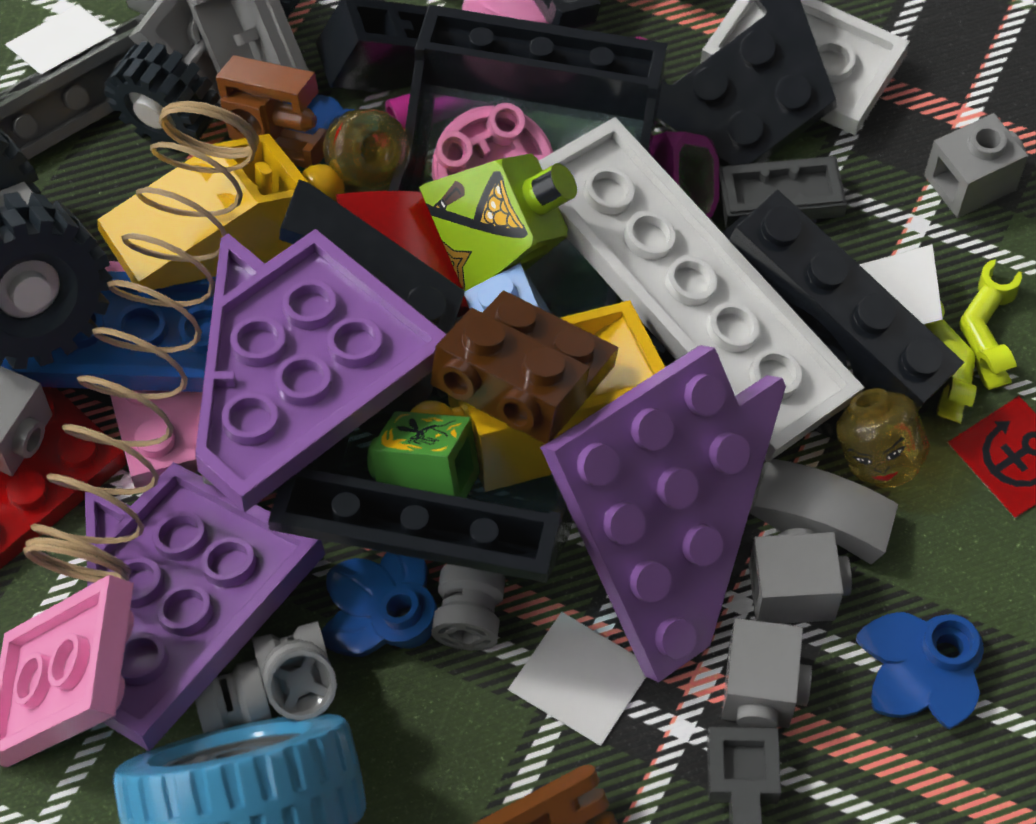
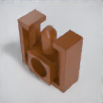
[215,55,331,168]

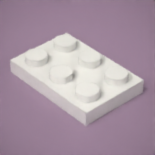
[701,0,910,135]

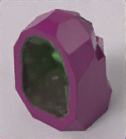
[650,132,720,219]

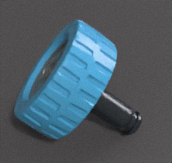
[113,714,366,824]

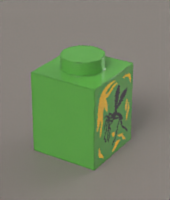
[367,411,480,498]

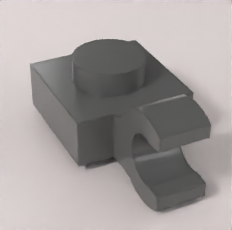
[707,727,781,824]

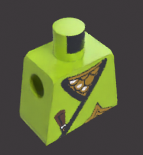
[419,153,577,291]

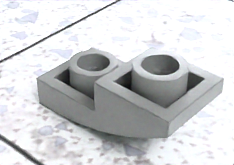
[749,459,898,564]

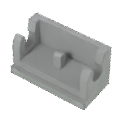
[187,0,309,73]

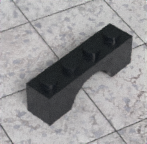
[729,189,964,430]

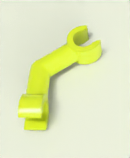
[959,259,1022,390]
[924,301,977,424]

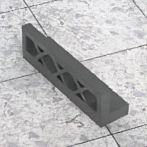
[0,13,146,159]

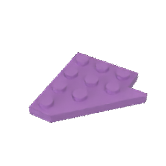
[195,229,446,513]
[541,345,786,682]
[85,462,326,751]

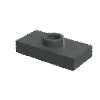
[719,156,847,228]

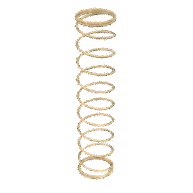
[23,101,260,583]

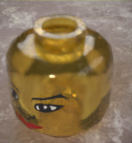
[323,109,410,189]
[836,388,930,488]

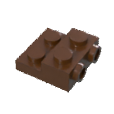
[430,290,619,444]

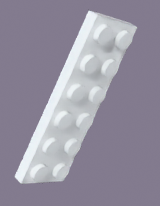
[539,117,865,463]

